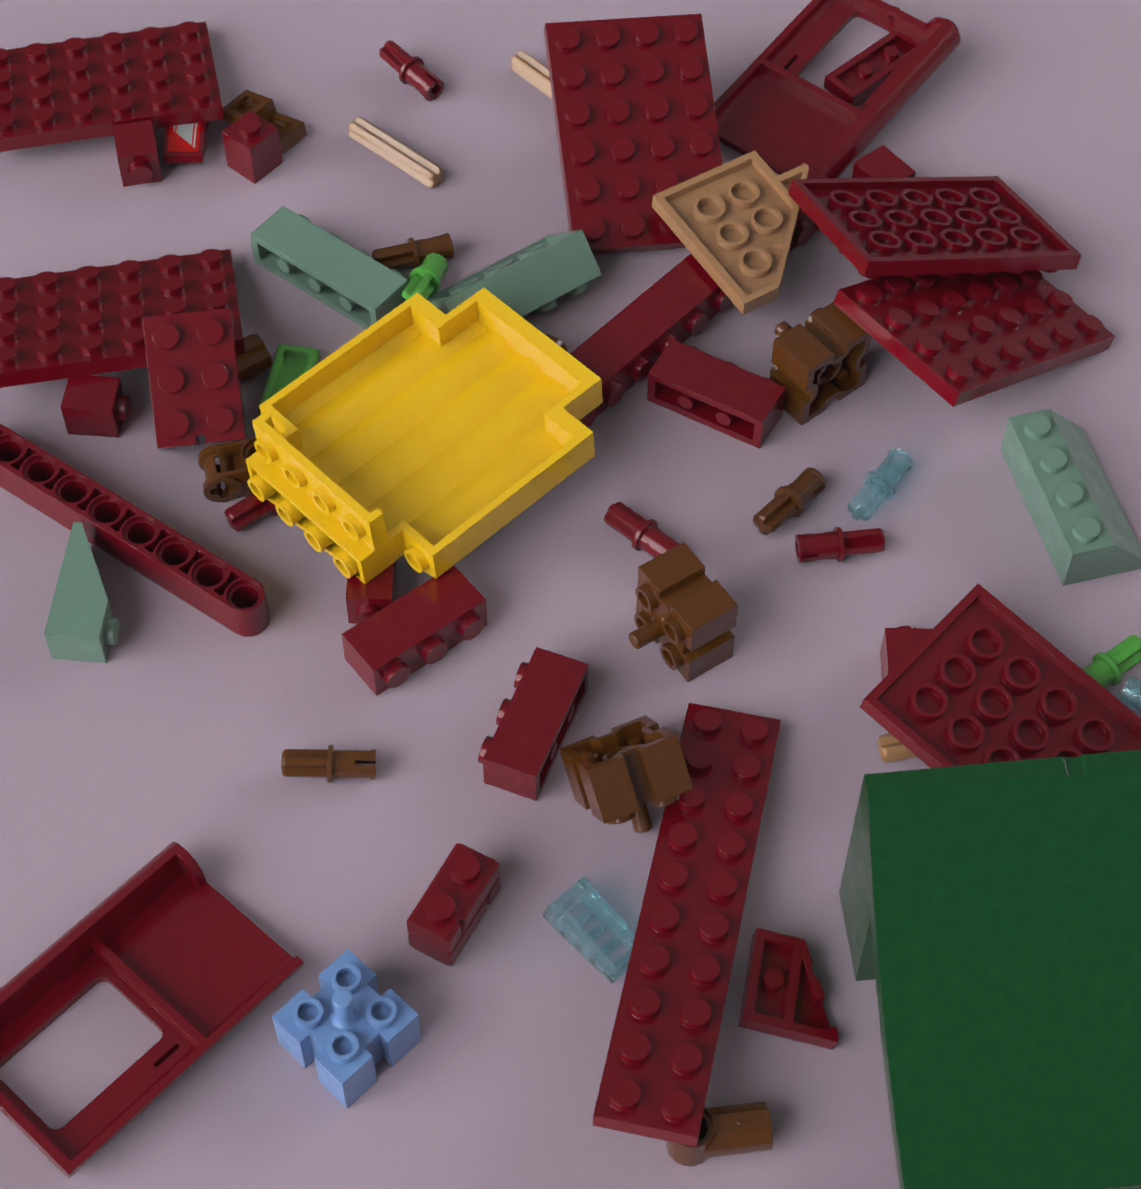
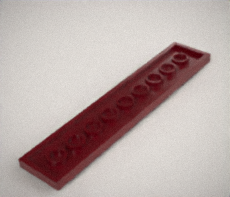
[592,703,781,1147]

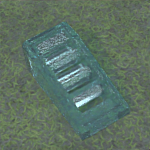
[542,876,635,983]

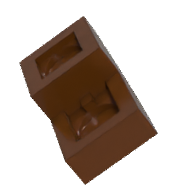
[223,90,308,155]

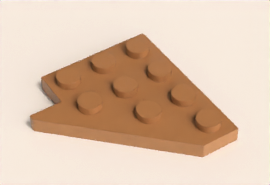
[652,150,809,315]

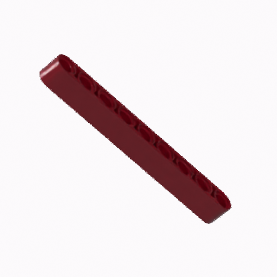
[0,424,270,637]

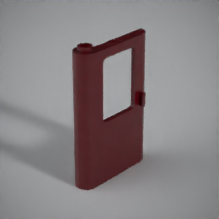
[714,0,961,179]
[0,841,304,1178]

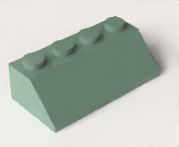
[427,229,602,316]
[1000,409,1141,586]

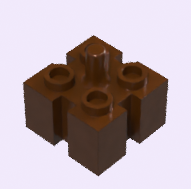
[769,302,872,426]
[629,542,738,682]
[559,715,693,833]

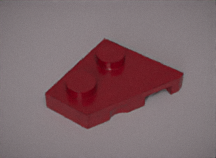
[738,928,839,1050]

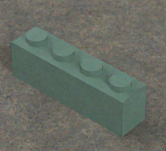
[250,206,408,329]

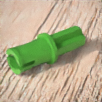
[401,253,448,300]
[1082,635,1141,688]

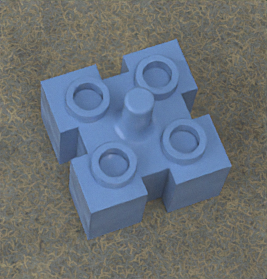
[272,949,422,1108]

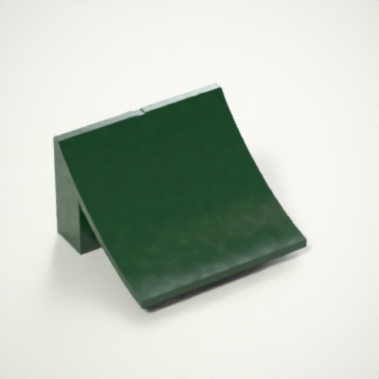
[839,750,1141,1189]

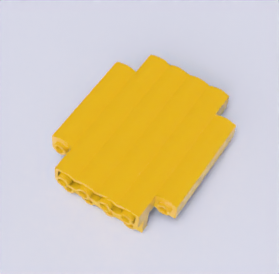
[245,287,603,584]

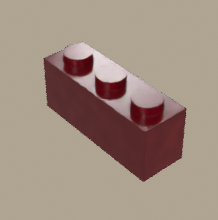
[647,339,786,449]
[342,565,487,696]
[478,647,588,801]

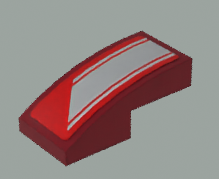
[163,121,210,163]

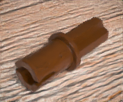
[372,233,454,270]
[753,467,826,535]
[281,745,376,783]

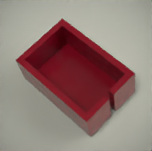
[142,308,247,450]

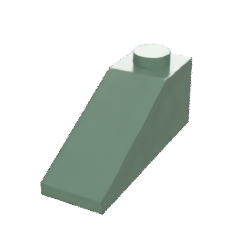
[44,522,120,663]

